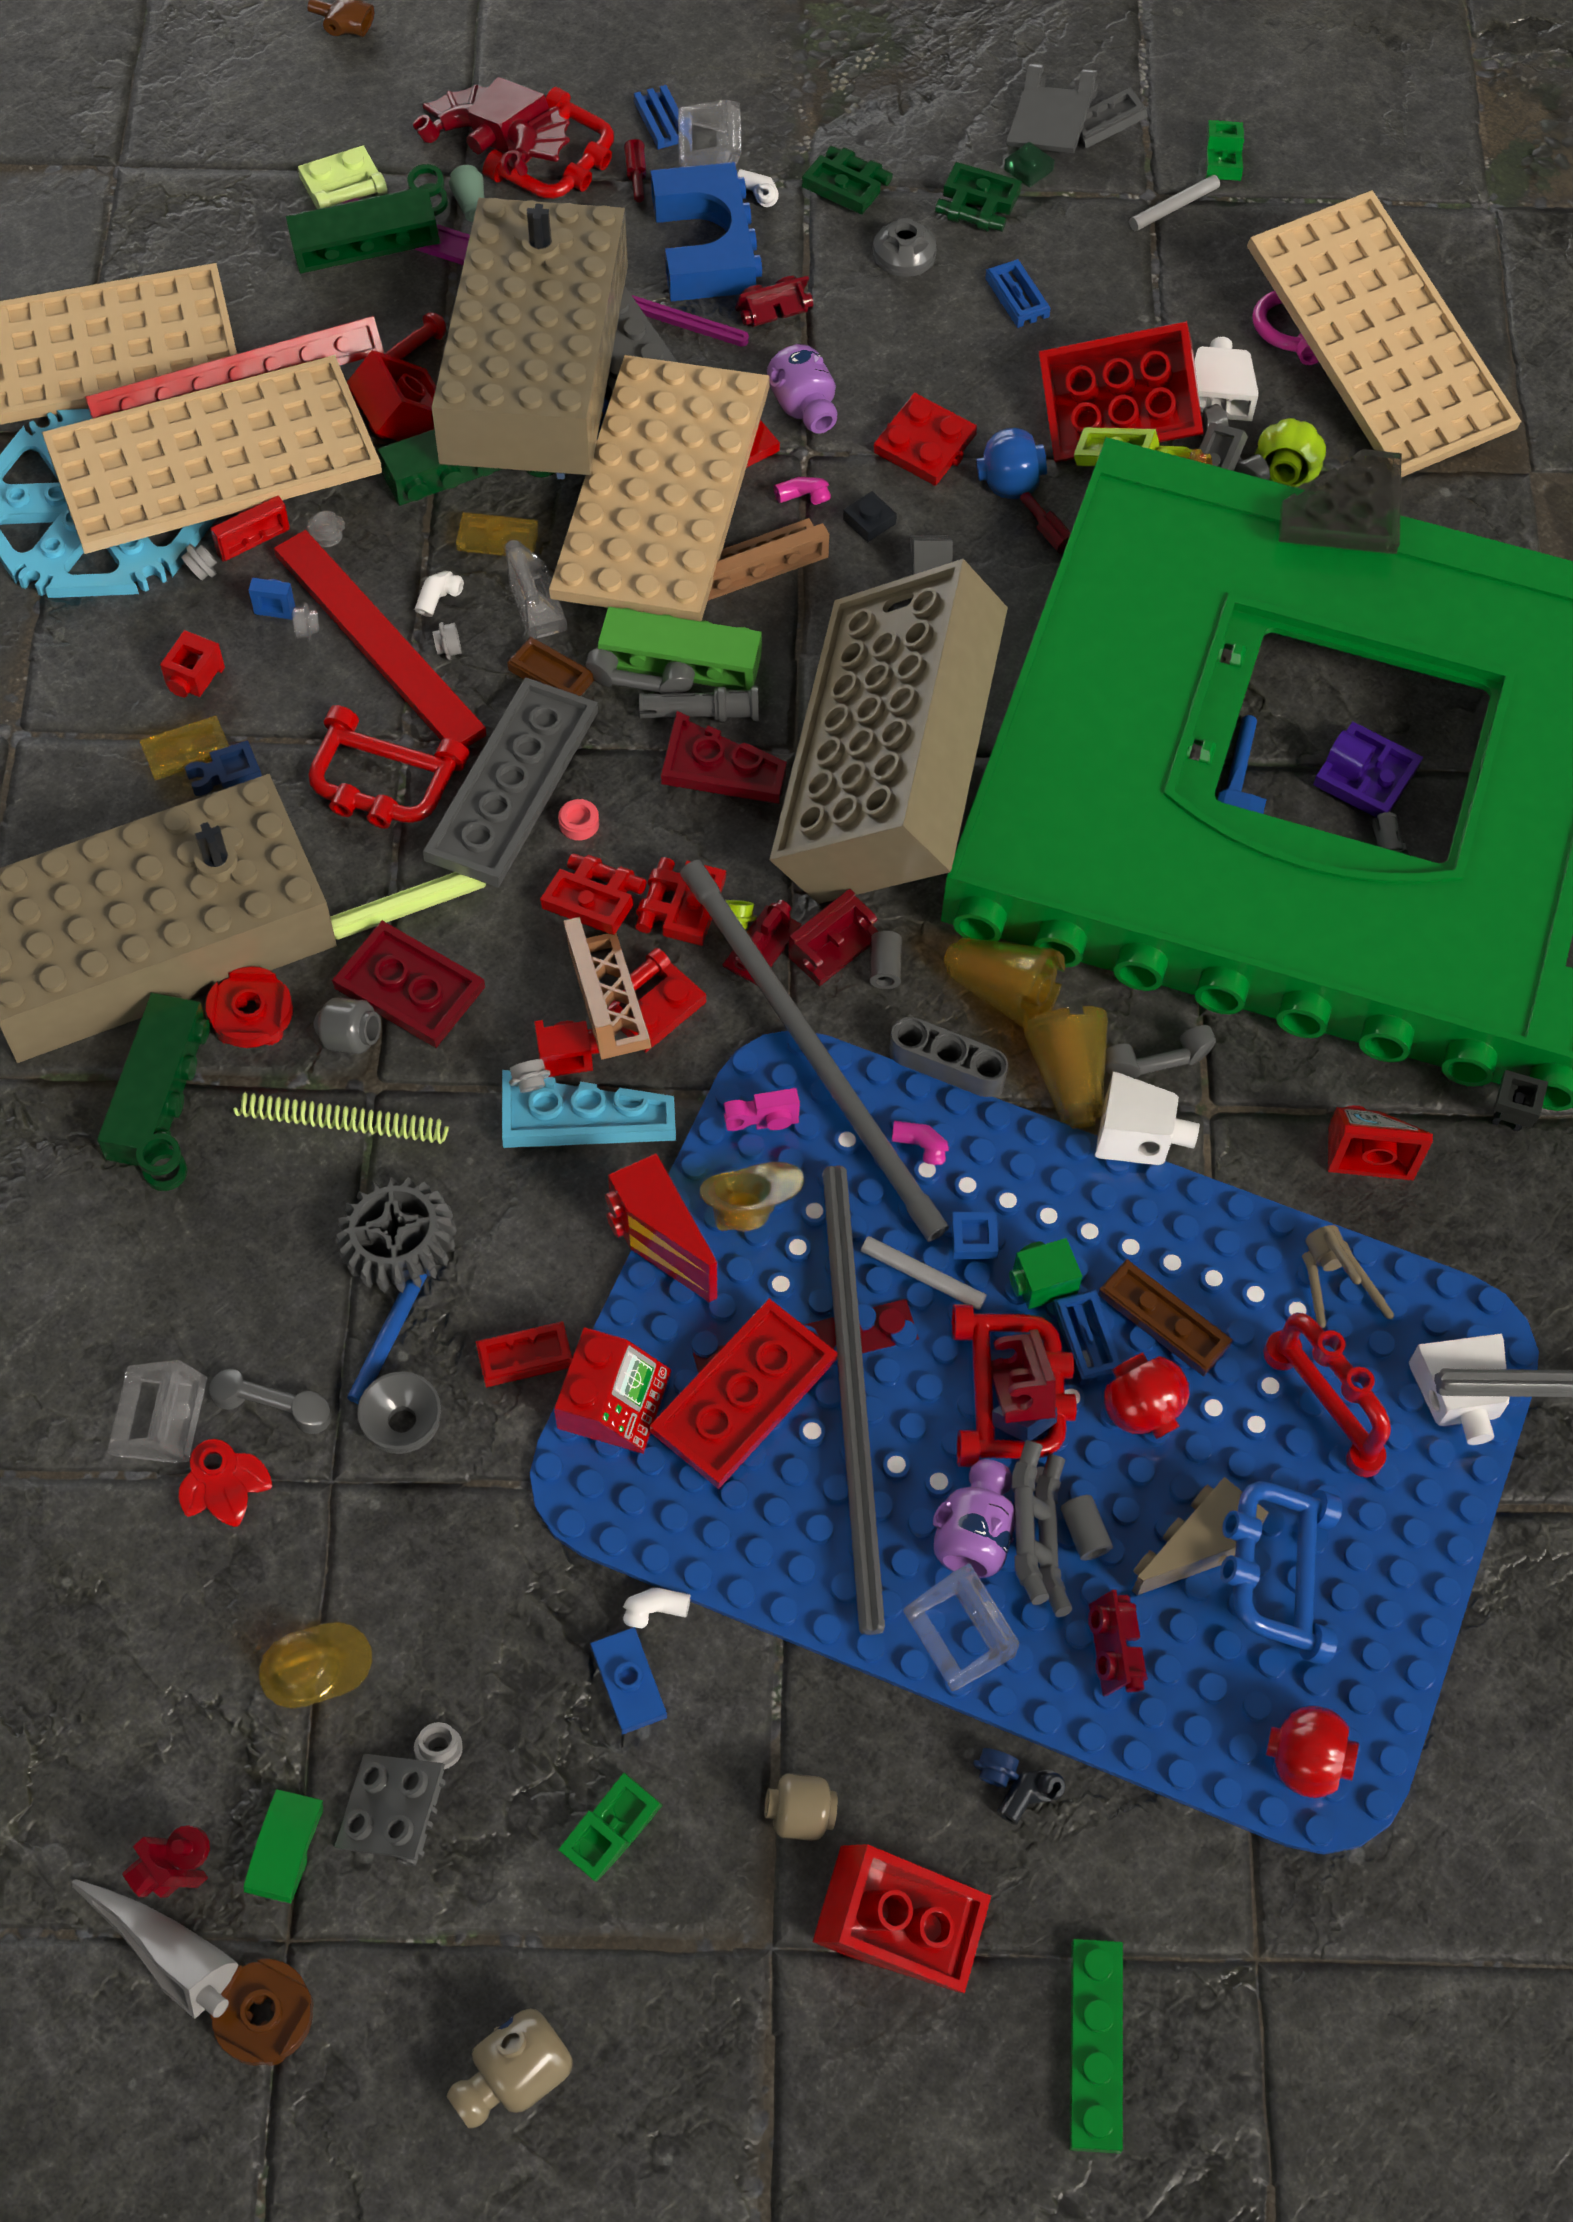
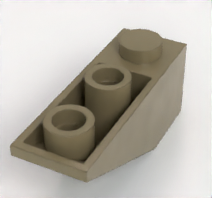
[1132,1477,1269,1595]

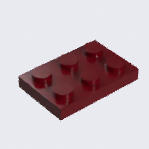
[332,920,485,1048]

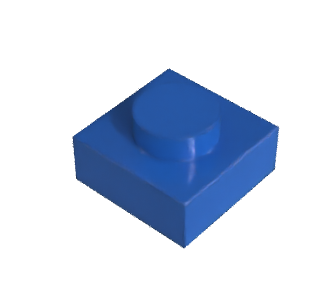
[249,578,296,620]
[951,1212,999,1259]

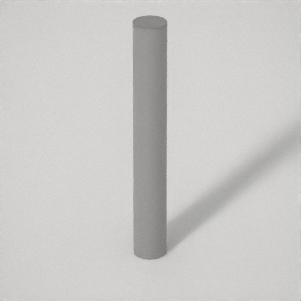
[1129,175,1220,231]
[861,1236,987,1310]

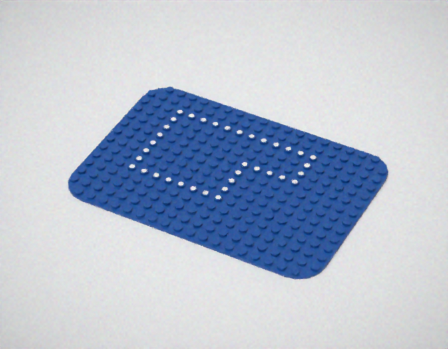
[530,1031,1539,1855]

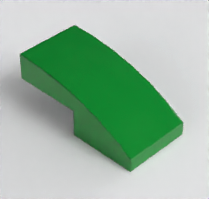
[1206,120,1244,181]
[558,1773,663,1882]
[244,1789,323,1904]

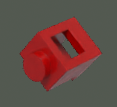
[160,630,225,697]
[534,1020,599,1077]

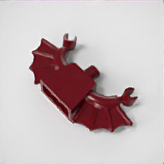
[413,77,570,176]

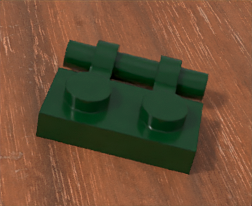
[802,145,893,215]
[935,162,1022,232]

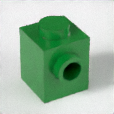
[1009,1238,1083,1309]

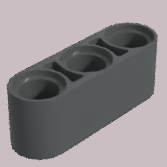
[889,1017,1008,1098]

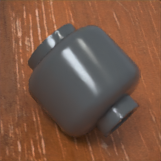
[314,997,381,1054]

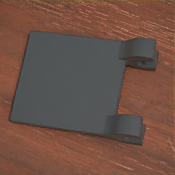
[1006,64,1099,153]

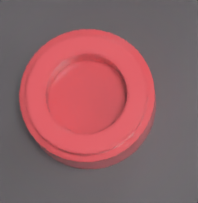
[558,799,599,840]

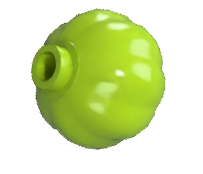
[1255,418,1326,488]

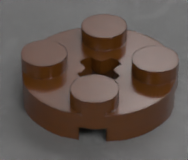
[210,1959,314,2066]

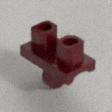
[122,1825,210,1898]

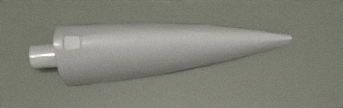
[71,1879,238,2019]

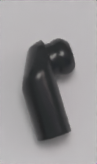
[997,1770,1066,1825]

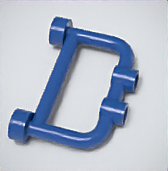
[1220,1481,1342,1665]

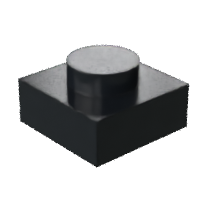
[843,491,897,542]

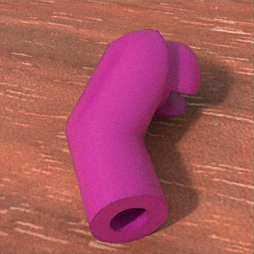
[773,476,831,505]
[892,1120,949,1165]

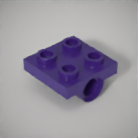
[1313,721,1423,818]

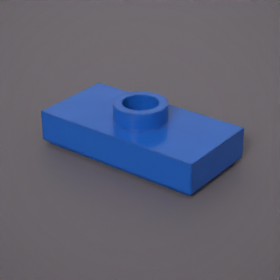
[590,1627,667,1735]

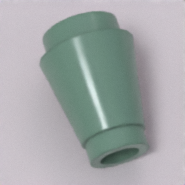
[449,165,484,222]

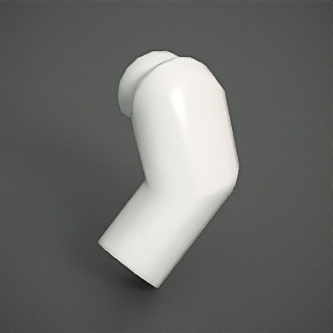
[738,169,779,207]
[414,571,464,617]
[623,1588,691,1628]

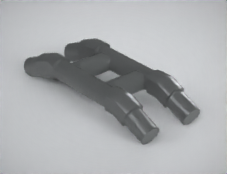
[1012,1440,1072,1617]

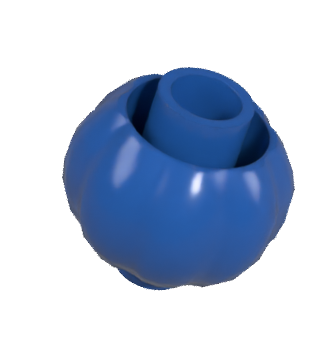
[976,427,1047,499]

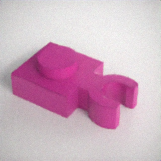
[724,1088,800,1131]

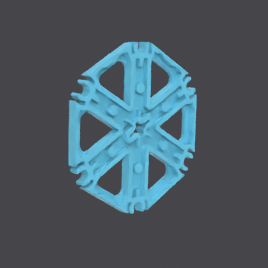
[0,409,217,598]

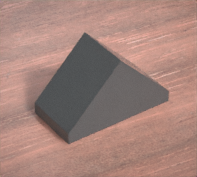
[910,535,953,575]

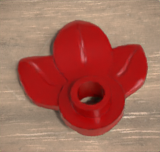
[178,1439,272,1527]

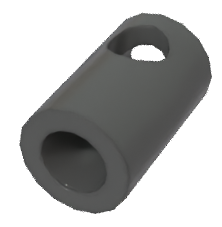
[870,931,902,989]
[1060,1495,1113,1561]

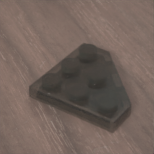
[1279,449,1402,554]

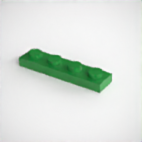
[1069,1939,1123,2154]

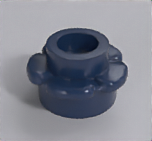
[973,1748,1019,1788]

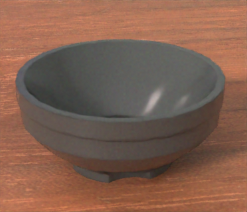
[872,218,937,277]
[358,1371,442,1454]

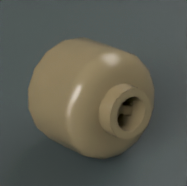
[764,1773,838,1841]

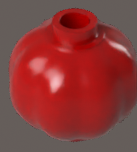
[1104,1352,1190,1439]
[1266,1706,1359,1798]

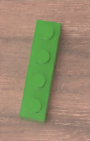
[598,606,762,690]

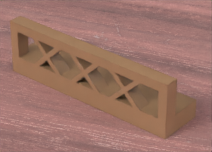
[708,518,830,601]
[563,917,651,1060]

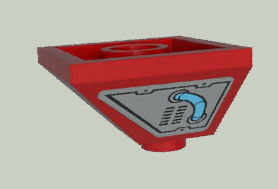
[1328,1105,1433,1181]

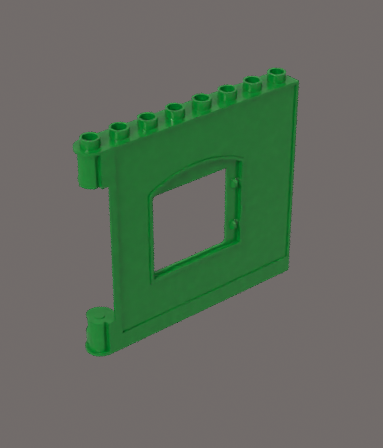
[941,437,1573,1111]

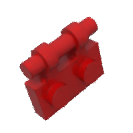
[540,853,647,935]
[635,857,726,946]

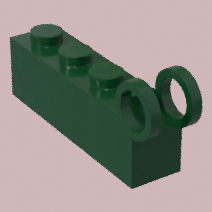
[286,164,448,274]
[378,429,554,506]
[97,993,210,1191]

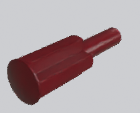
[624,139,646,203]
[1020,492,1071,554]

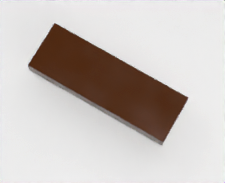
[1098,1259,1233,1377]

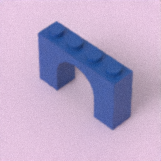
[651,162,762,302]

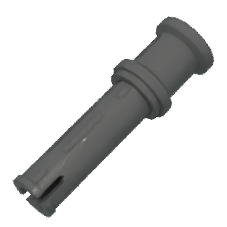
[639,686,759,722]

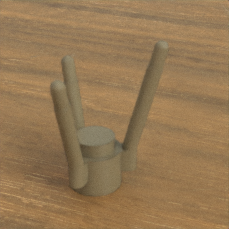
[1302,1225,1394,1328]

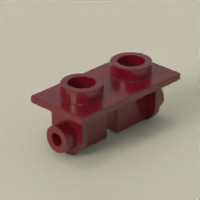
[735,275,813,327]
[723,900,801,985]
[1088,1589,1148,1696]

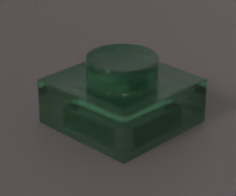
[1004,142,1055,188]

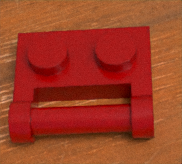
[607,948,706,1053]

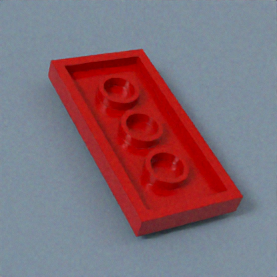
[650,1298,838,1489]

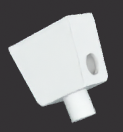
[1195,337,1258,421]
[1095,1072,1200,1165]
[1409,1334,1510,1445]

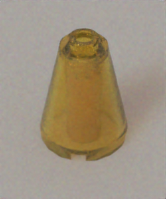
[944,938,1065,1030]
[1023,1006,1108,1129]

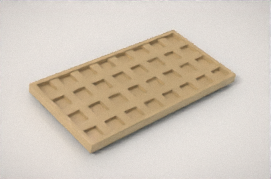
[1247,190,1521,480]
[0,263,237,425]
[42,355,382,554]
[549,355,770,621]

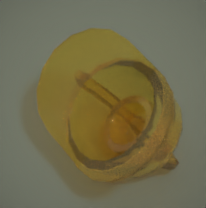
[700,1162,804,1231]
[259,1622,372,1709]

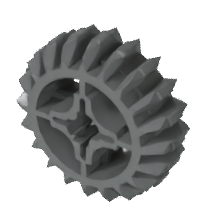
[336,1177,457,1293]

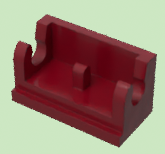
[789,889,879,986]
[991,1329,1056,1423]

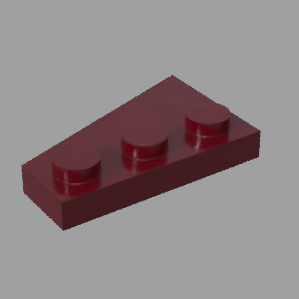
[661,711,787,804]

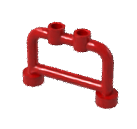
[483,87,614,199]
[308,705,470,829]
[952,1304,1077,1467]
[1263,1312,1391,1478]

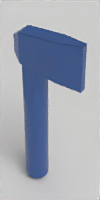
[1217,715,1266,814]

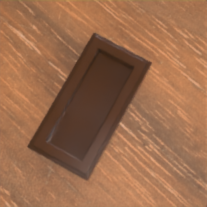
[507,636,594,696]

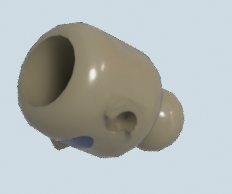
[446,2008,573,2128]

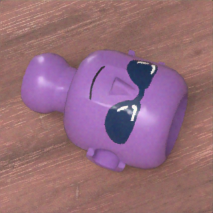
[767,344,837,433]
[933,1459,1015,1578]

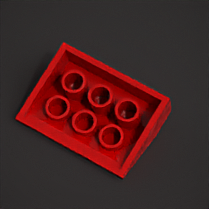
[1039,321,1204,463]

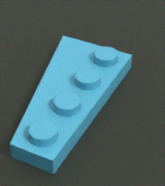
[502,1070,676,1148]

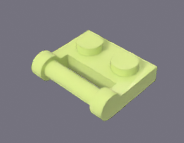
[298,145,388,209]

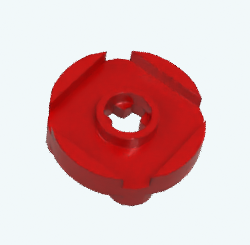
[206,967,293,1048]

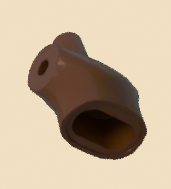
[307,0,375,37]

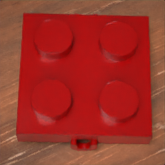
[874,392,977,486]

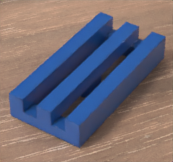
[634,85,690,149]
[985,259,1051,328]
[1052,1289,1123,1386]

